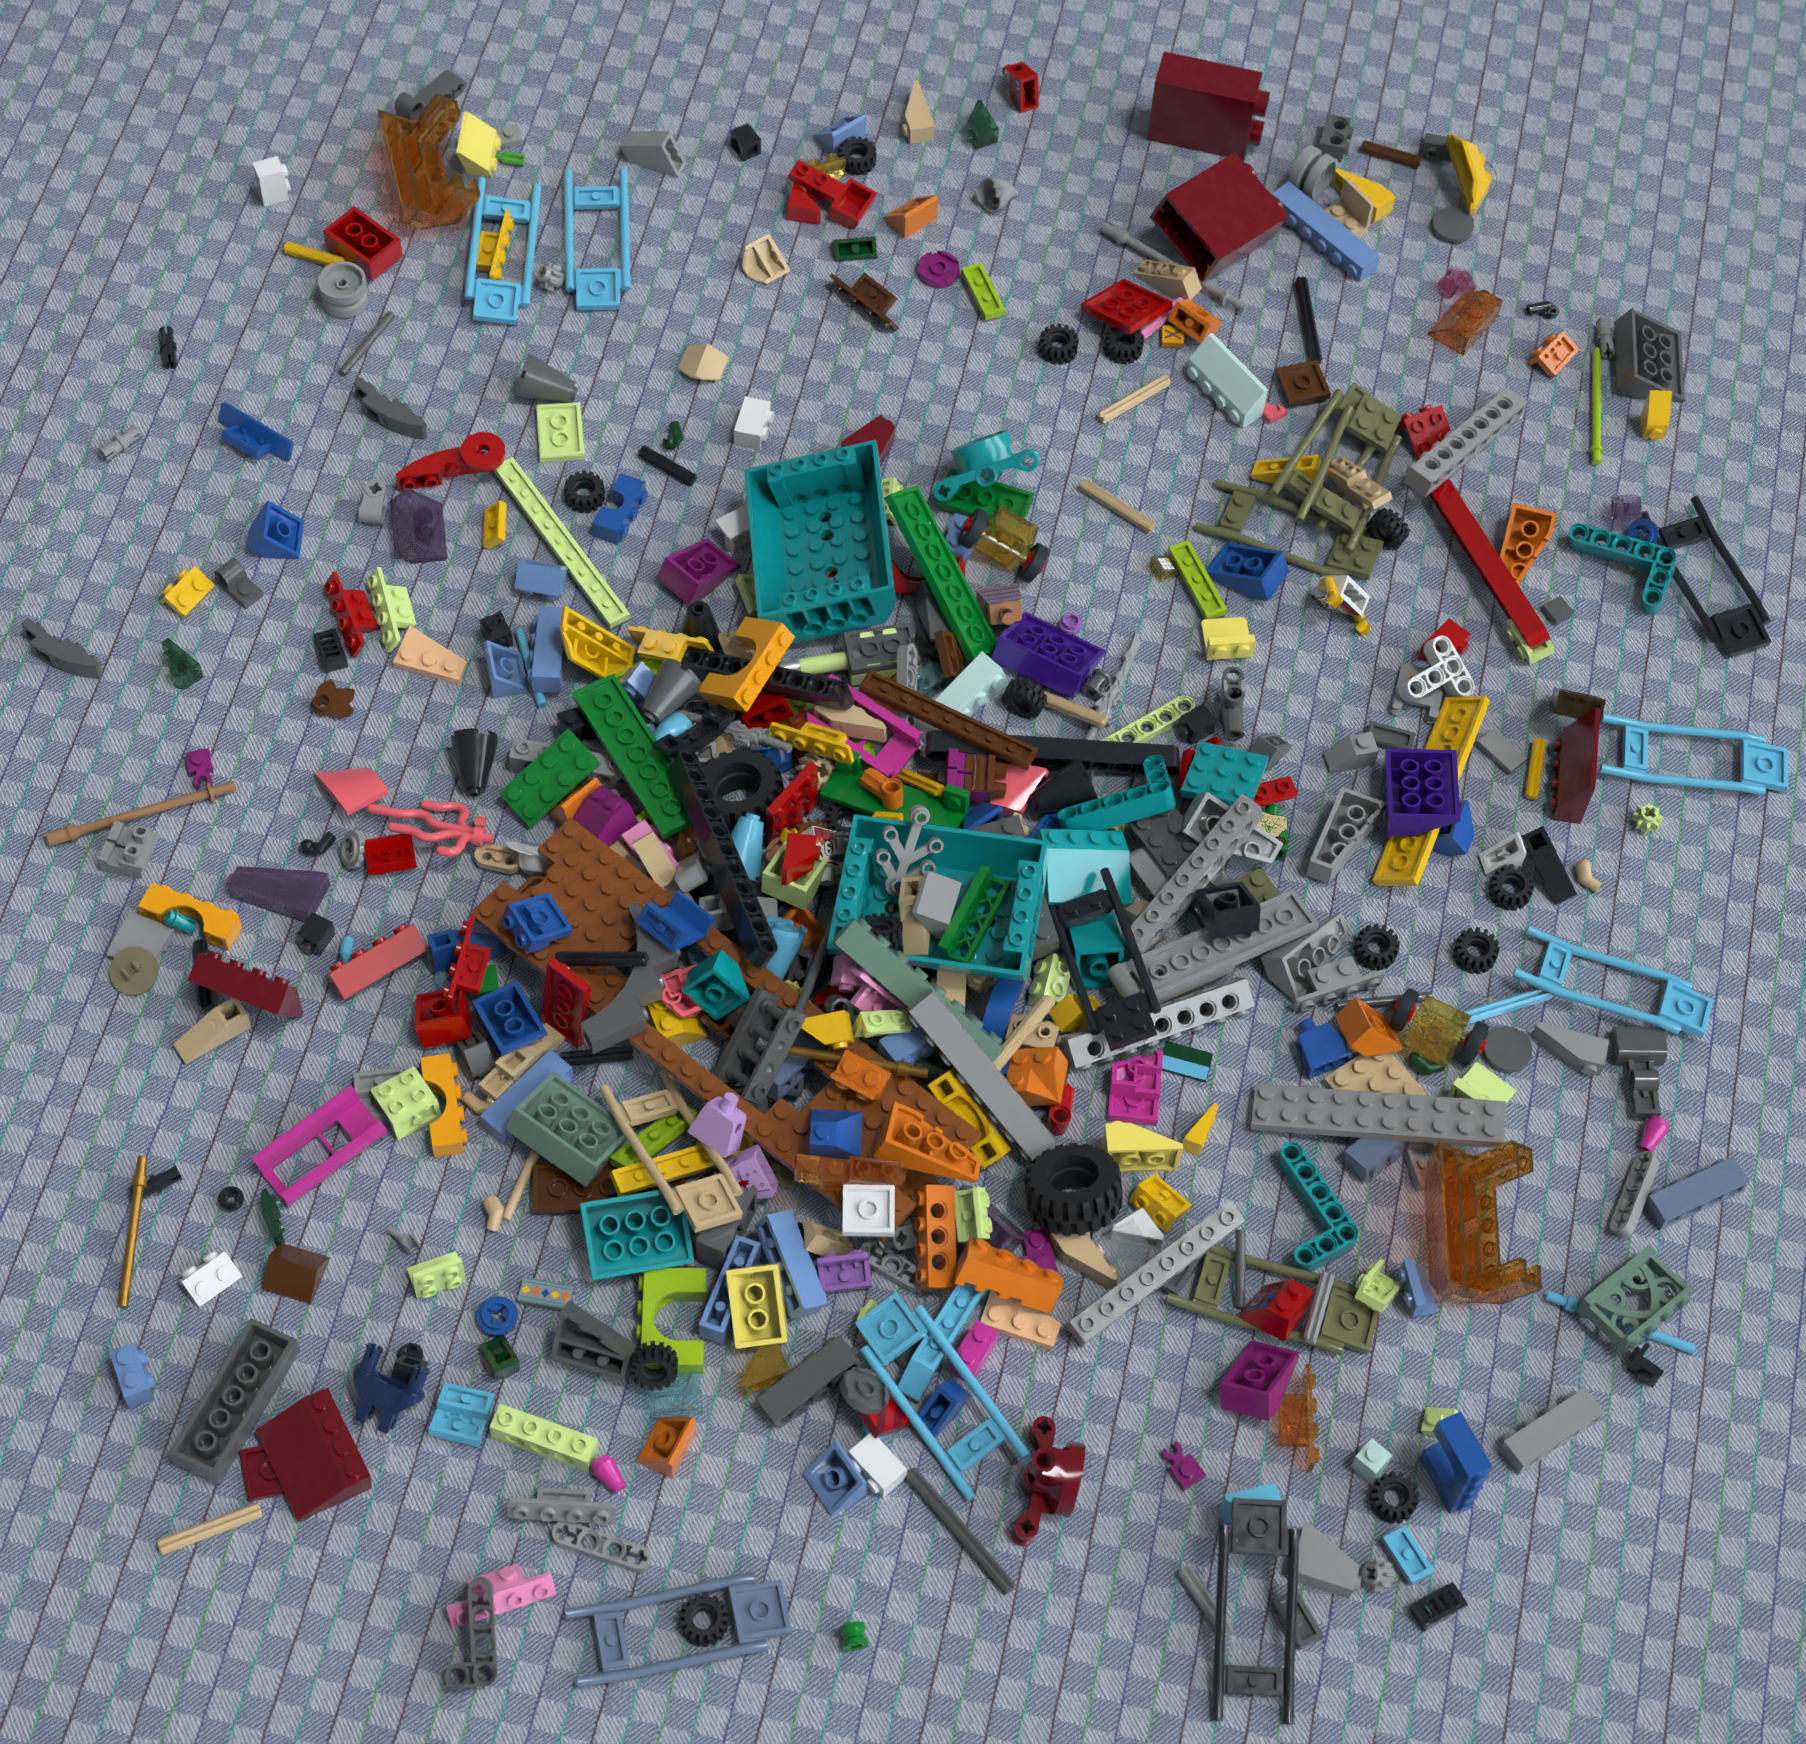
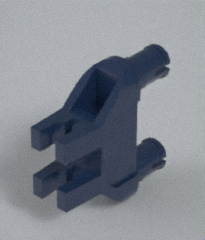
[353,1343,430,1434]

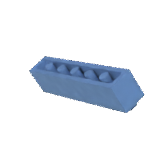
[1271,182,1380,283]

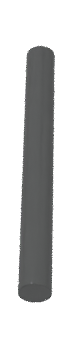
[338,311,395,377]
[1336,991,1433,1011]

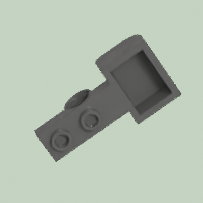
[1610,1027,1668,1118]

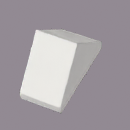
[1479,832,1527,876]
[1111,1208,1164,1250]

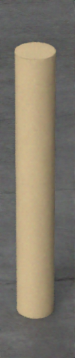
[502,1152,539,1222]

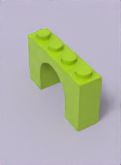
[637,1268,707,1375]

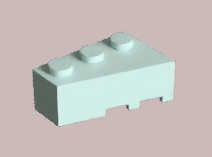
[935,651,1009,717]

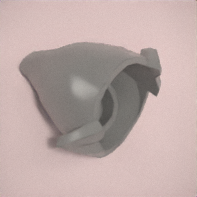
[975,177,1019,213]

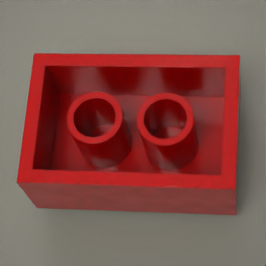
[323,206,403,281]

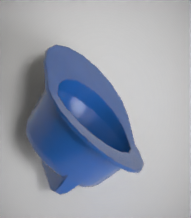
[752,747,792,771]

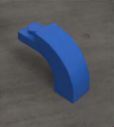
[982,979,1025,1045]

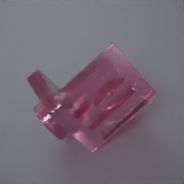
[1438,269,1477,299]

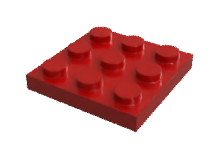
[1081,278,1173,334]
[765,761,819,847]

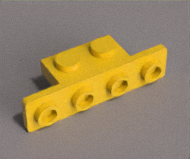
[476,210,514,281]
[627,625,714,662]
[769,721,854,764]

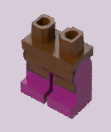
[943,748,1007,803]

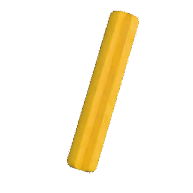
[283,241,345,266]
[1525,738,1546,800]
[896,768,945,797]

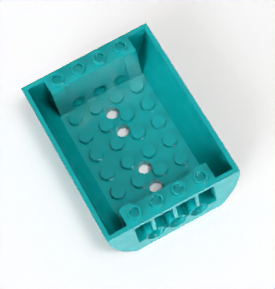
[744,440,896,643]
[826,814,1048,982]

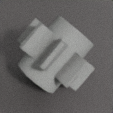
[537,262,564,291]
[1362,1557,1396,1592]

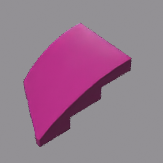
[1107,1049,1163,1126]

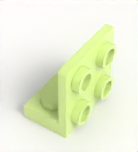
[1448,1062,1516,1104]
[371,1067,442,1140]
[407,1251,466,1299]

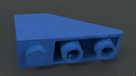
[427,929,507,972]

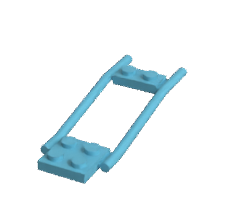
[564,168,631,311]
[464,177,541,325]
[1599,713,1788,796]
[1512,925,1714,1039]
[855,1292,1030,1502]

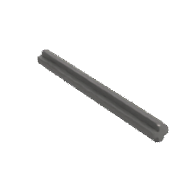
[905,1467,1016,1594]

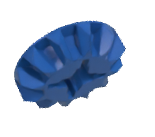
[1625,518,1661,554]
[476,1296,518,1337]

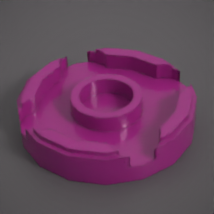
[917,251,960,289]

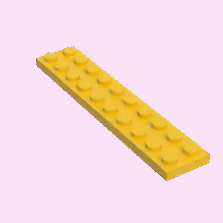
[1373,695,1490,886]

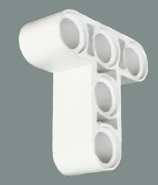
[1399,636,1475,702]

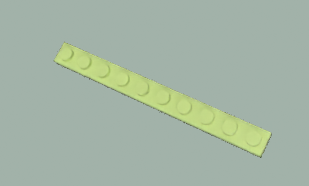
[494,457,630,629]

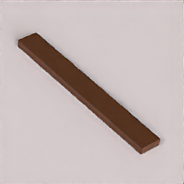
[859,670,1039,771]

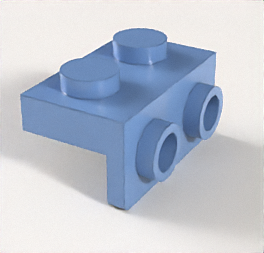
[1398,1257,1437,1318]

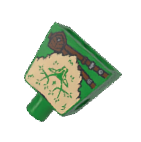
[1257,804,1288,862]

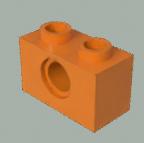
[1168,299,1222,343]

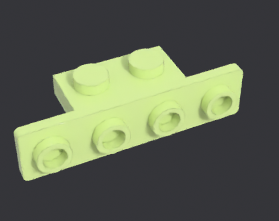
[367,567,416,653]

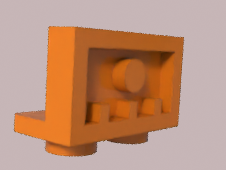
[1527,331,1579,378]
[829,1050,891,1102]

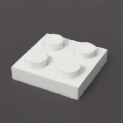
[842,1184,895,1237]

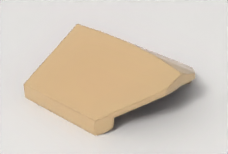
[742,233,791,285]
[678,343,729,382]

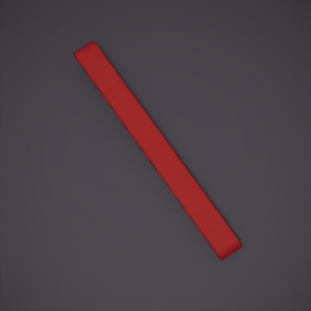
[1429,478,1550,649]

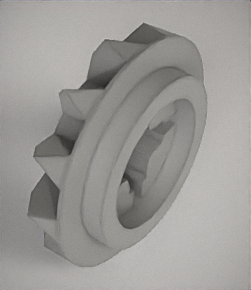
[340,830,365,869]

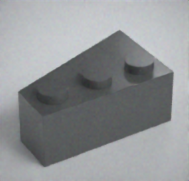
[550,1301,638,1380]

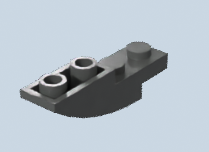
[354,377,427,440]
[21,618,103,679]

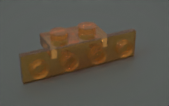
[1278,1364,1319,1472]

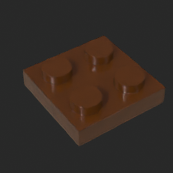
[1275,360,1331,407]

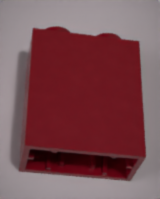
[1147,51,1270,161]
[1149,152,1289,282]

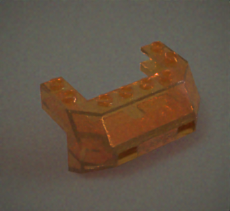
[377,93,481,230]
[1424,1140,1542,1304]

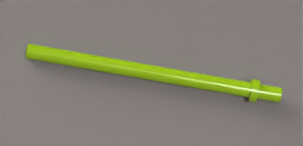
[1590,348,1603,465]

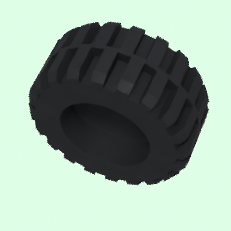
[702,749,784,834]
[1024,1143,1123,1237]

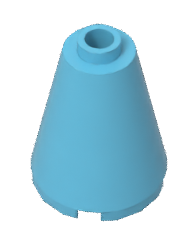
[731,812,764,881]
[765,916,807,980]

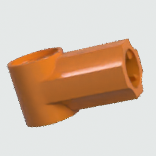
[860,767,903,810]

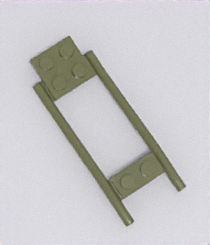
[1269,382,1376,533]
[1295,393,1402,553]
[1195,479,1384,580]
[1165,1245,1379,1355]

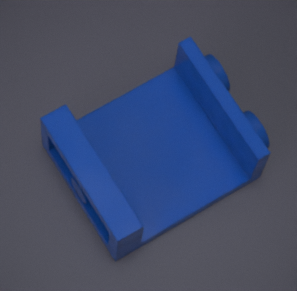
[636,890,715,952]

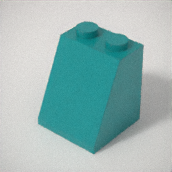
[1066,913,1124,989]

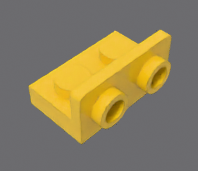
[1129,1173,1192,1233]

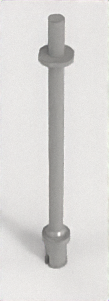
[1101,220,1248,311]

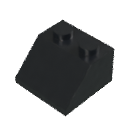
[1197,881,1261,939]

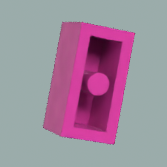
[949,1319,999,1380]

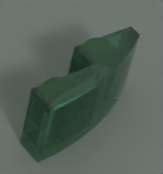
[261,1188,286,1248]

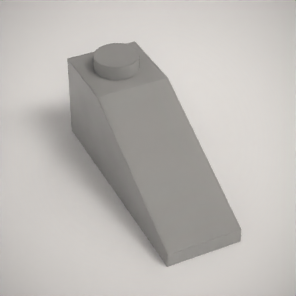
[1531,1021,1609,1076]

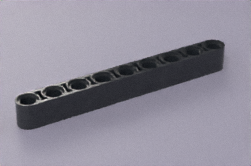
[680,646,854,711]

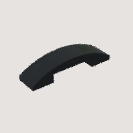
[652,703,736,758]

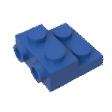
[502,892,573,954]

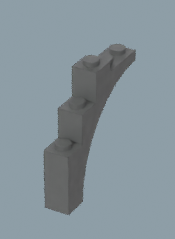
[581,901,681,1054]

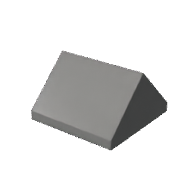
[912,871,962,939]

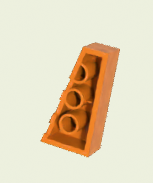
[955,1237,1063,1314]

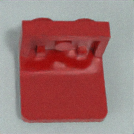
[1396,404,1452,460]

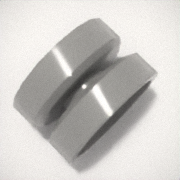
[1287,145,1338,200]
[318,261,369,318]

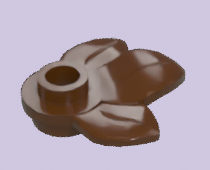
[311,679,355,718]

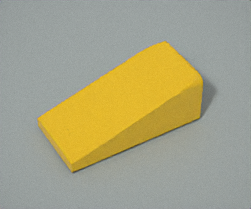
[1182,1103,1219,1156]

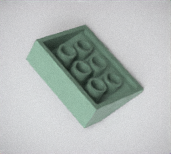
[505,1072,634,1187]

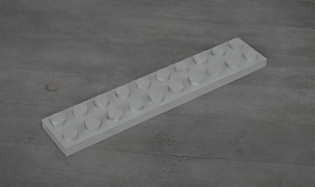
[1251,1084,1506,1148]

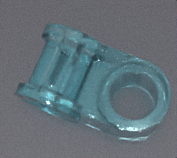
[917,660,951,698]

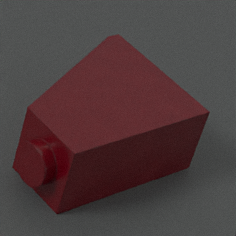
[841,414,896,468]

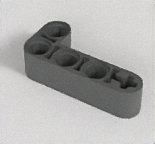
[395,70,466,134]
[445,1577,498,1689]

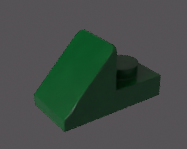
[480,1334,520,1382]

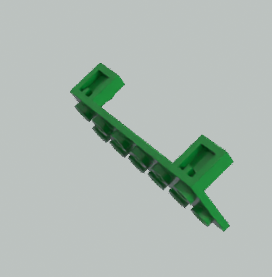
[820,750,970,828]

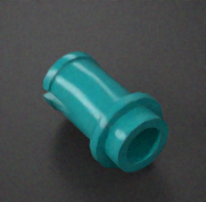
[164,909,197,935]

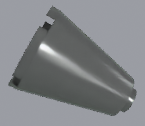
[515,354,578,403]
[641,658,702,724]

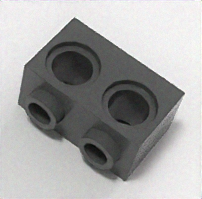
[1319,113,1354,163]

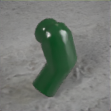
[663,421,684,450]

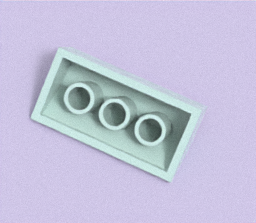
[1187,333,1268,429]

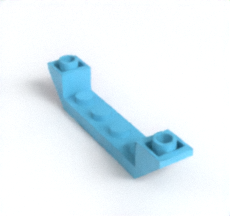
[898,1282,989,1403]

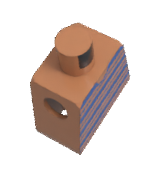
[976,584,1022,625]

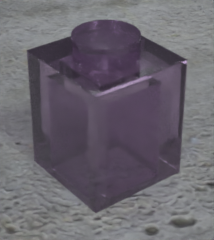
[1611,494,1642,521]

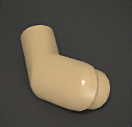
[484,1195,504,1232]

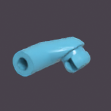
[339,936,354,964]

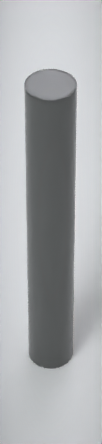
[1235,1230,1246,1307]

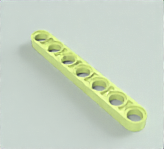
[1061,696,1195,773]

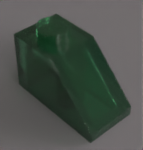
[965,99,999,150]

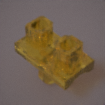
[808,153,846,180]

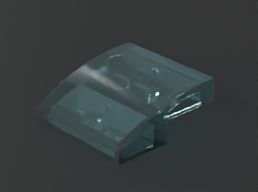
[648,1373,703,1418]

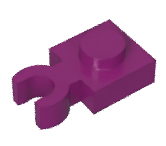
[185,748,214,790]
[1161,1441,1206,1491]

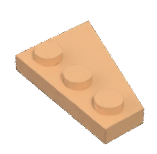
[393,625,467,685]
[980,1290,1061,1350]

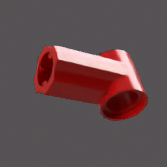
[1045,1083,1075,1136]

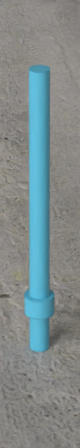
[1545,1291,1696,1354]

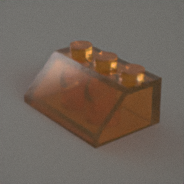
[1427,290,1503,356]

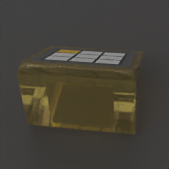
[1150,555,1180,582]

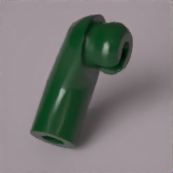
[1408,1052,1445,1075]

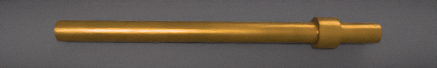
[787,1045,929,1078]
[118,1156,148,1308]

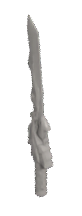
[1084,630,1141,740]
[674,709,793,753]

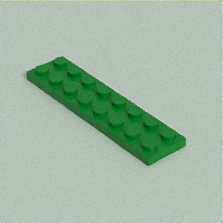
[885,485,997,662]
[572,673,691,839]

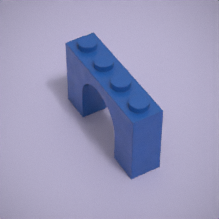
[1419,1411,1492,1513]

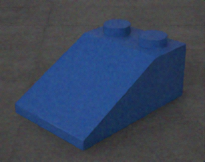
[1206,543,1290,601]
[472,980,548,1056]

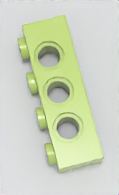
[489,1404,599,1473]

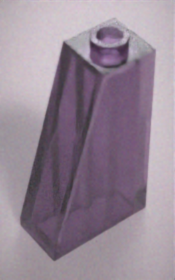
[226,866,330,923]

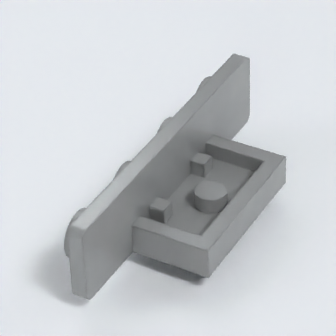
[1292,956,1385,1012]
[507,1487,615,1525]

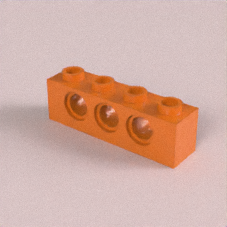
[914,1185,957,1291]

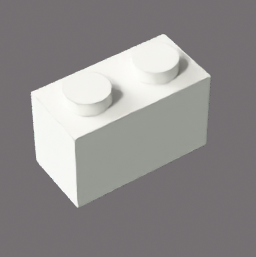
[253,156,291,207]
[734,396,774,449]
[848,1433,907,1498]

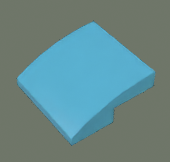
[428,1382,495,1447]

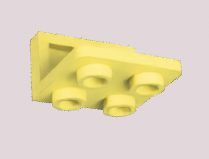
[1201,617,1256,660]

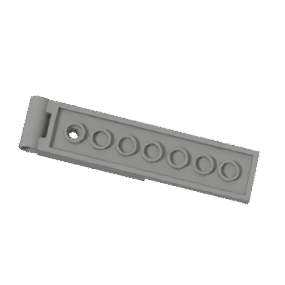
[1107,889,1319,1004]

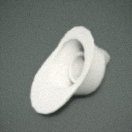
[505,841,549,876]

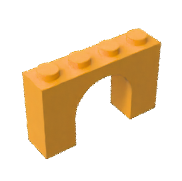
[698,617,795,712]

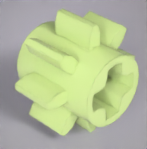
[1632,803,1663,834]

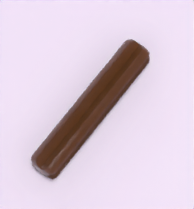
[1360,140,1422,168]

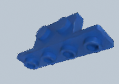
[218,402,294,462]

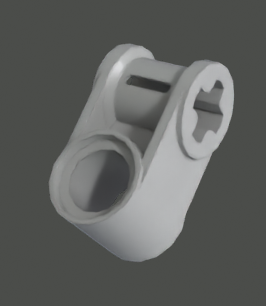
[359,480,388,525]

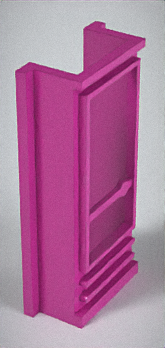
[797,674,922,778]
[252,1085,387,1207]

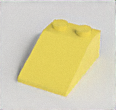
[456,112,501,177]
[1100,1121,1183,1172]

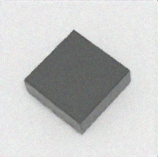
[1541,595,1574,625]

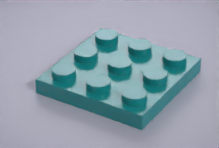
[1181,741,1269,807]

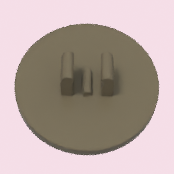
[110,947,159,996]

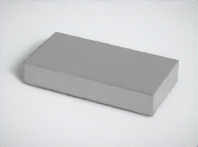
[1476,728,1527,775]

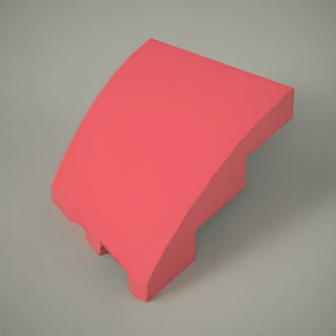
[969,764,1049,817]
[314,767,389,816]
[660,964,707,1019]

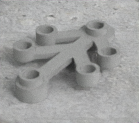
[874,804,944,896]

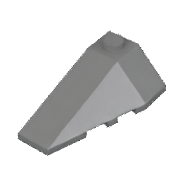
[1182,792,1283,864]
[1261,912,1349,1001]

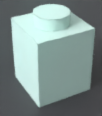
[1351,1438,1392,1484]

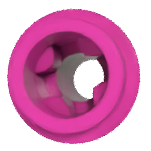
[1638,1115,1669,1153]
[590,1453,627,1494]

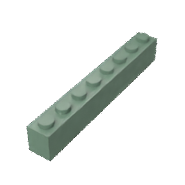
[833,916,1004,1062]

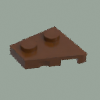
[934,631,964,680]

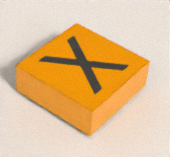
[1161,325,1184,348]

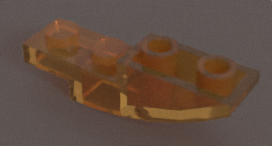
[794,1154,900,1191]

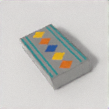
[517,1277,574,1311]

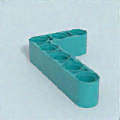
[1568,523,1677,615]
[1057,755,1176,830]
[1277,1141,1359,1272]

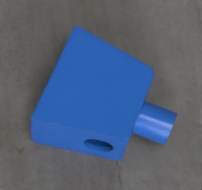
[1295,1018,1353,1080]

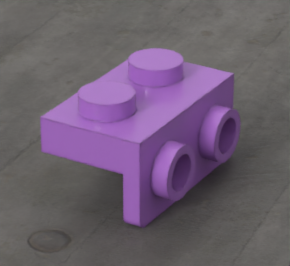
[816,1249,872,1294]

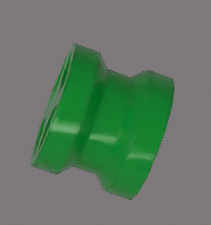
[839,1621,869,1652]

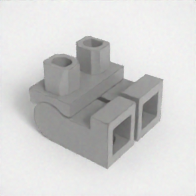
[98,821,158,879]

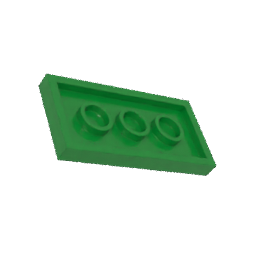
[935,468,1035,532]
[499,728,601,828]

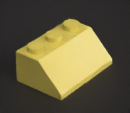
[726,1262,789,1349]

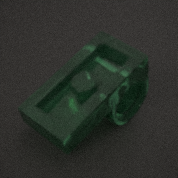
[161,638,203,689]

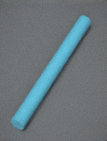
[515,628,547,708]

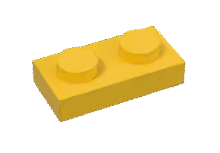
[483,500,506,550]

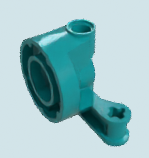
[933,429,1041,501]

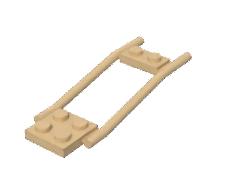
[600,1069,743,1233]

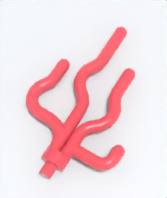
[367,800,494,857]

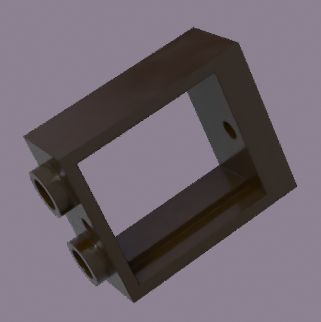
[1549,688,1606,723]

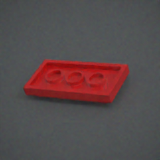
[541,958,591,1049]

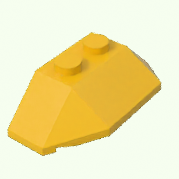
[1446,133,1491,217]
[560,606,635,679]

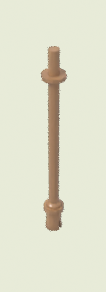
[46,781,236,847]

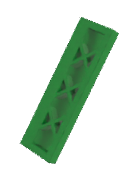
[938,865,1012,964]

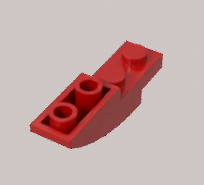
[396,447,484,491]

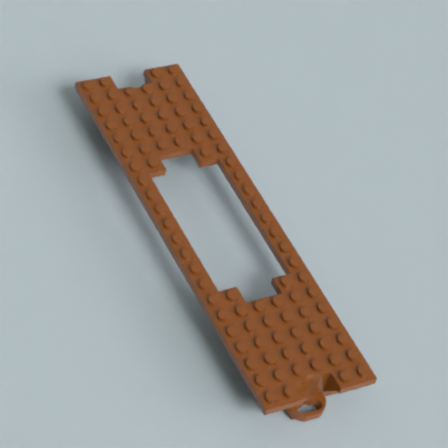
[470,817,982,1243]

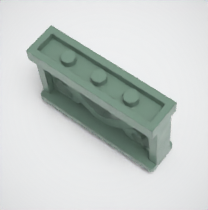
[1576,1245,1694,1353]

